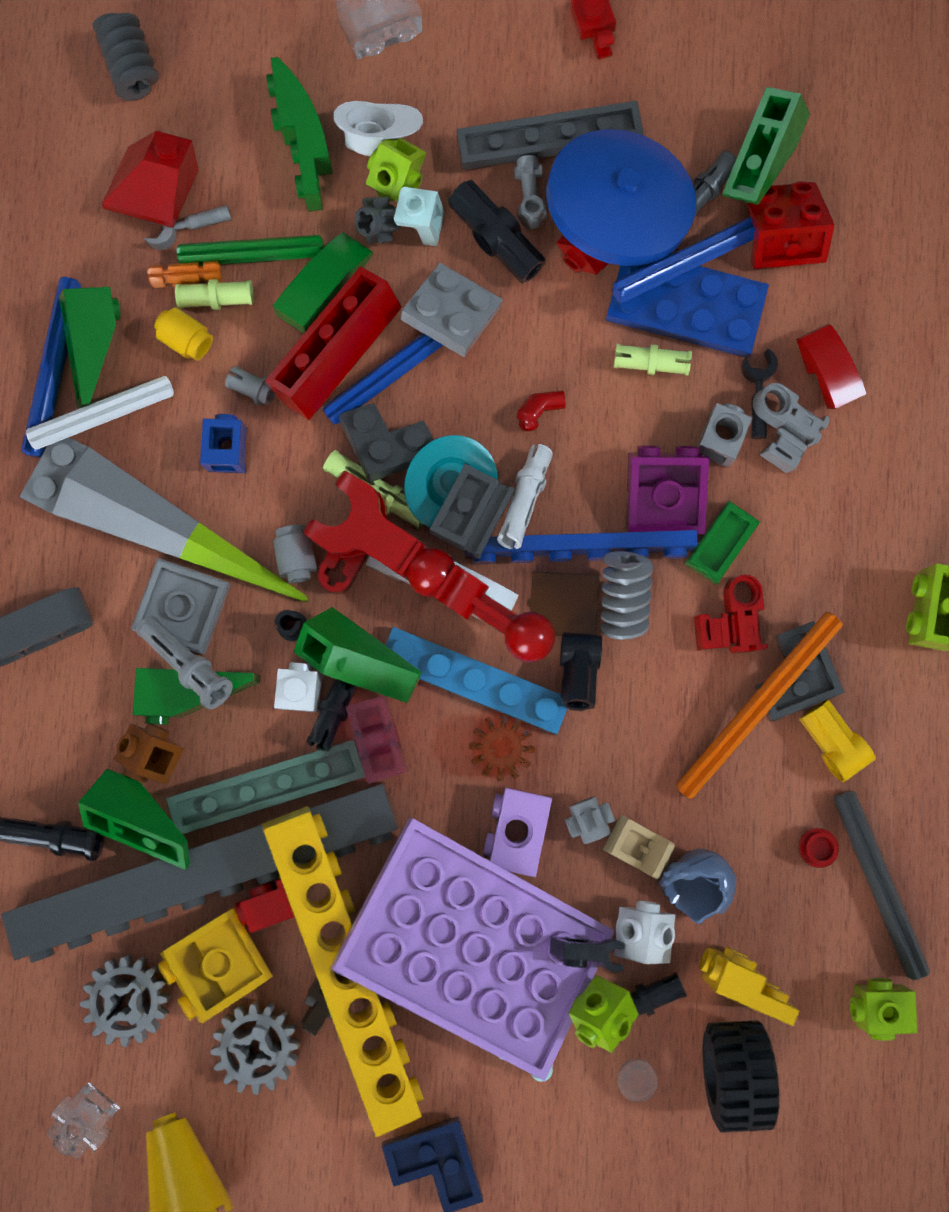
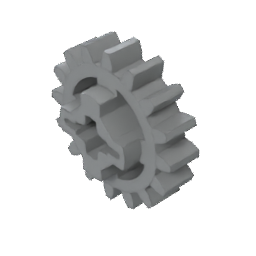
[80,954,172,1047]
[211,1000,301,1095]

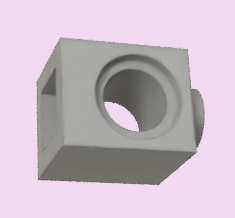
[696,403,753,468]

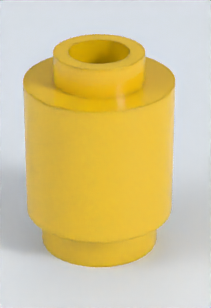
[154,307,213,361]

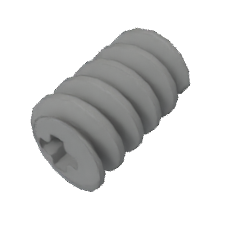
[600,551,653,640]

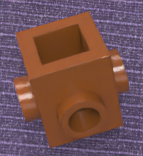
[114,723,184,784]

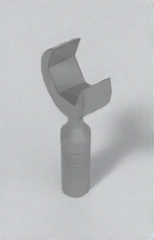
[144,205,232,250]

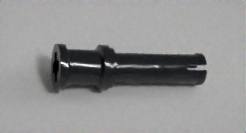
[0,817,105,861]

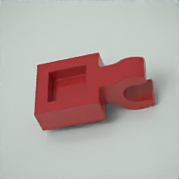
[570,0,616,60]

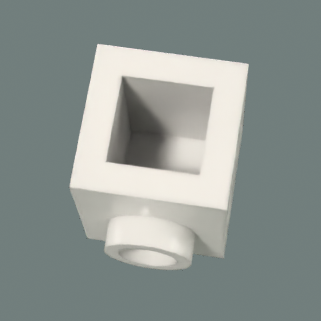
[274,662,323,713]

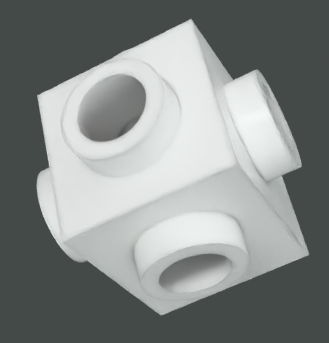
[614,900,675,964]

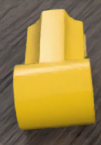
[799,699,876,783]

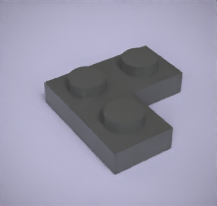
[339,403,434,483]
[755,621,845,721]

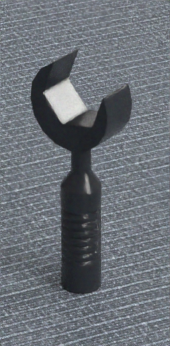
[741,349,778,439]

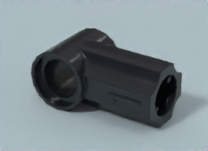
[560,632,602,711]

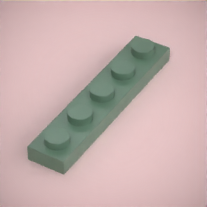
[166,739,366,834]

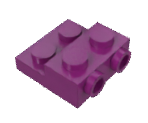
[627,445,709,534]

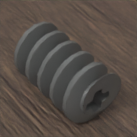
[92,13,159,101]

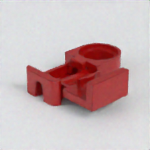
[694,575,768,653]

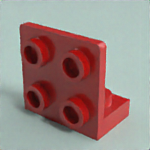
[745,181,835,269]

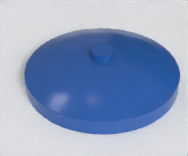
[546,129,696,266]

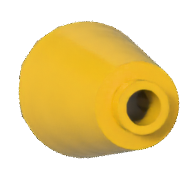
[146,1112,234,1212]

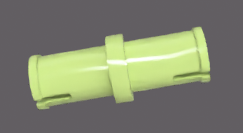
[175,279,254,310]
[614,344,692,376]

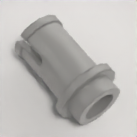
[225,366,275,406]

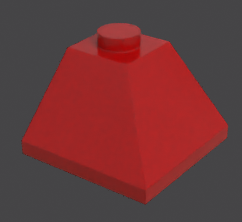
[102,131,199,228]

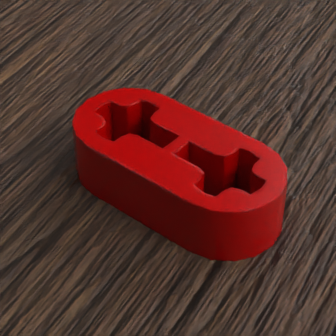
[318,552,368,594]

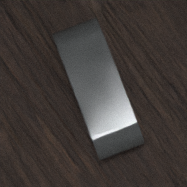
[0,587,94,667]

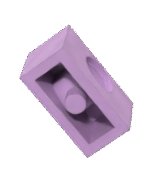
[483,787,552,877]

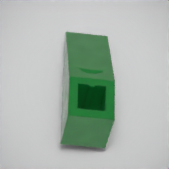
[293,607,422,703]

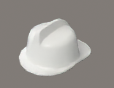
[334,101,423,156]

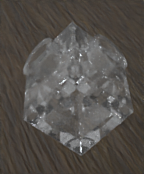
[46,1082,120,1160]

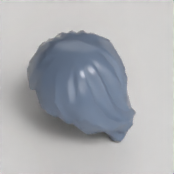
[658,849,737,924]

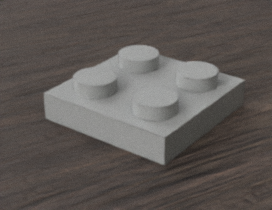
[400,263,503,357]

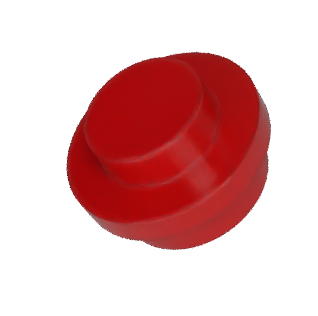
[798,828,839,868]

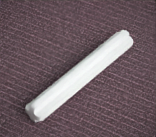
[26,376,174,449]

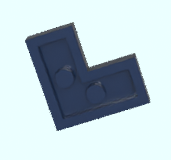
[382,1116,483,1212]

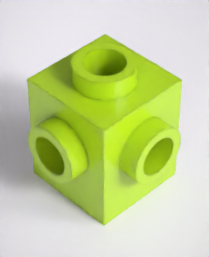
[366,138,427,202]
[568,975,639,1053]
[850,978,918,1041]

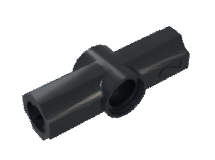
[448,179,546,284]

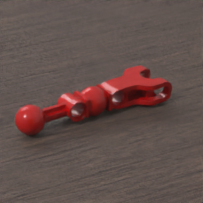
[303,471,555,662]

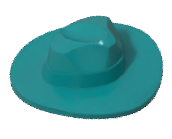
[404,435,498,527]

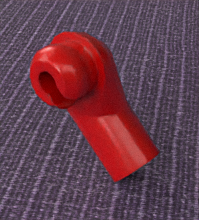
[516,390,566,432]

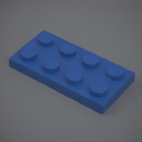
[605,262,769,358]

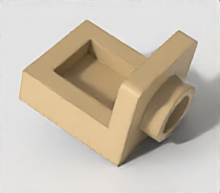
[603,815,675,879]

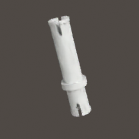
[497,444,553,549]

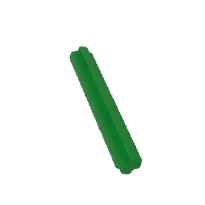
[177,235,324,266]

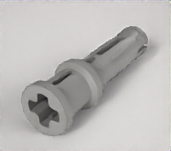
[136,616,233,709]

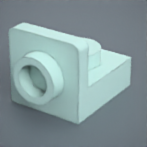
[394,187,445,246]

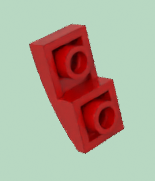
[796,324,866,409]

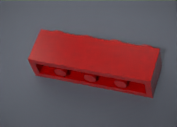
[265,266,402,421]

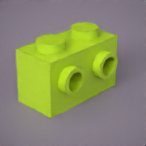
[906,563,949,651]

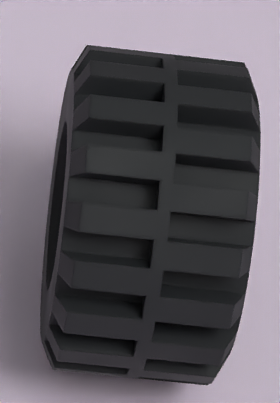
[702,1020,780,1133]

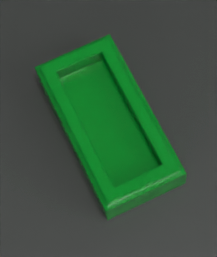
[684,501,760,585]

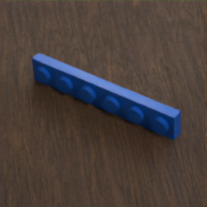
[465,530,698,564]

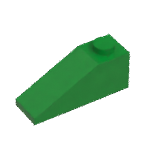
[722,87,810,205]
[59,287,121,409]
[132,668,260,725]
[78,769,190,870]

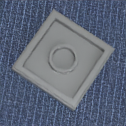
[131,558,231,655]

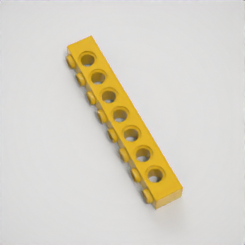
[262,806,424,1137]

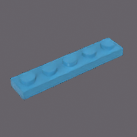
[386,627,568,735]

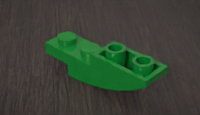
[266,57,333,212]

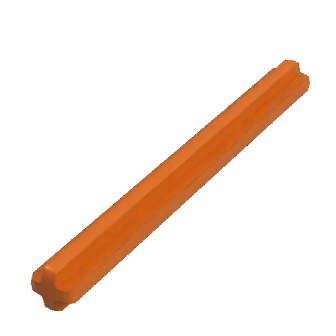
[676,612,843,799]

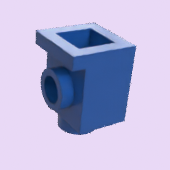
[200,414,247,473]

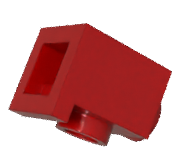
[235,878,295,933]

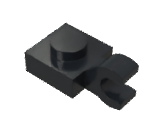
[550,937,625,972]

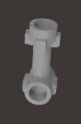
[514,155,546,229]

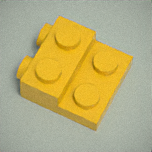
[157,908,273,1023]
[699,946,800,1026]

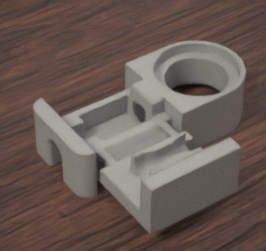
[753,383,830,473]

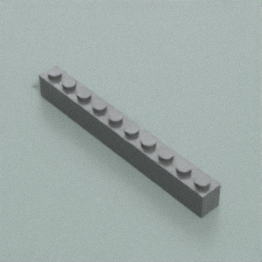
[1,783,399,963]

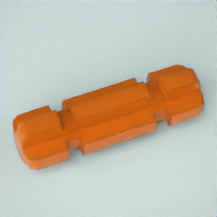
[148,261,222,288]

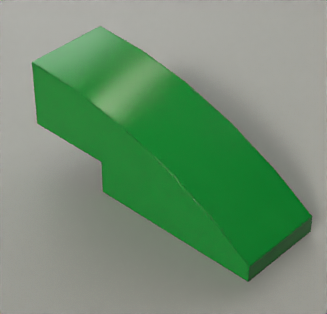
[273,232,373,334]

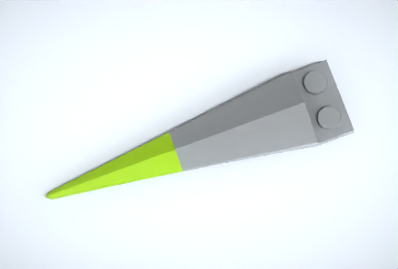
[19,437,308,602]

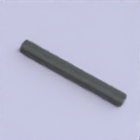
[834,790,930,980]

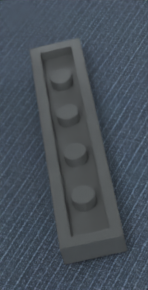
[457,101,644,170]

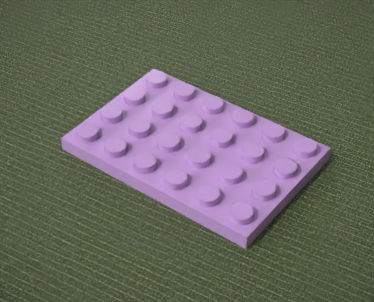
[330,818,615,1081]

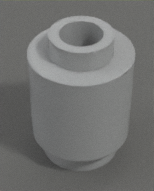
[273,525,317,583]

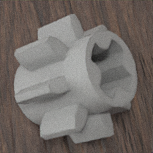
[564,796,616,844]

